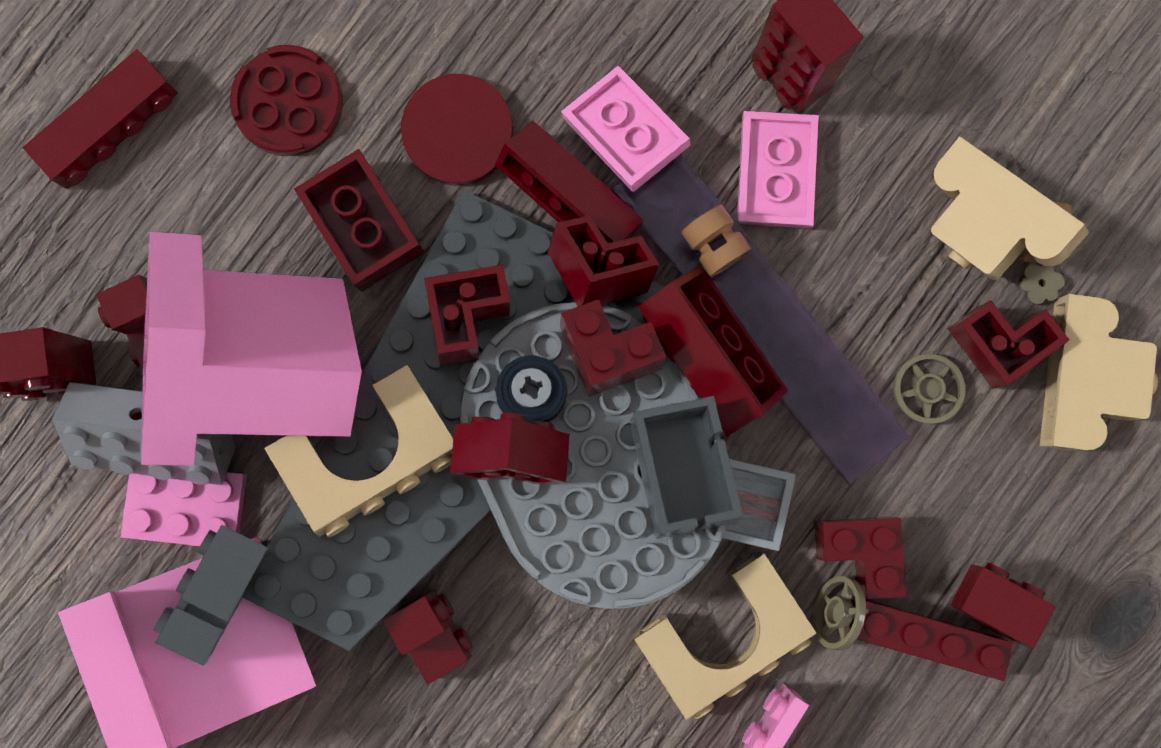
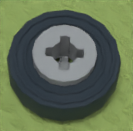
[495,355,567,423]

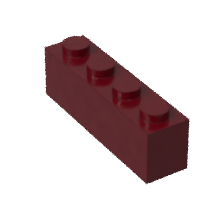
[22,49,178,189]
[495,121,644,243]
[850,595,1014,682]

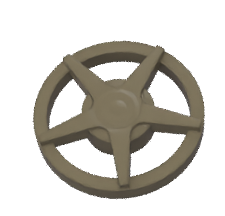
[893,354,966,424]
[813,576,868,650]

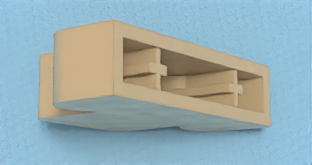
[931,136,1089,280]
[1040,294,1158,451]

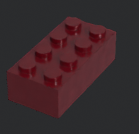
[751,0,864,114]
[638,265,789,437]

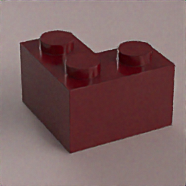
[548,215,659,307]
[424,265,510,366]
[96,274,147,369]
[560,299,667,397]
[947,301,1069,389]
[450,413,570,485]
[814,517,907,599]
[950,562,1055,649]
[383,589,473,685]

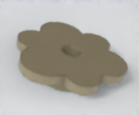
[1020,263,1065,305]

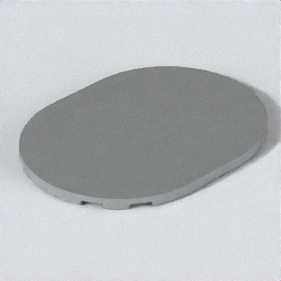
[460,302,727,609]

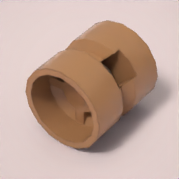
[681,205,752,277]

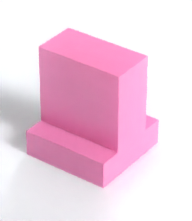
[141,232,362,466]
[58,536,316,748]

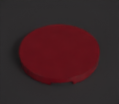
[230,45,343,156]
[401,74,513,186]

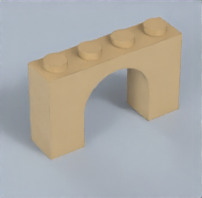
[264,365,453,537]
[633,552,816,720]

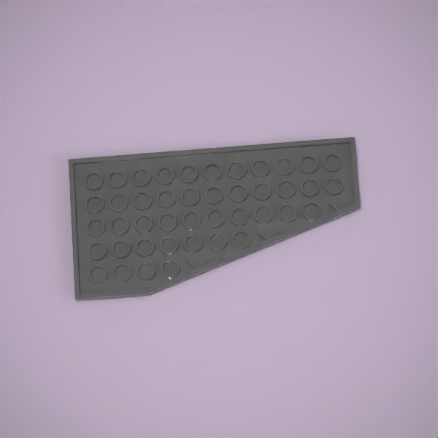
[242,190,665,651]

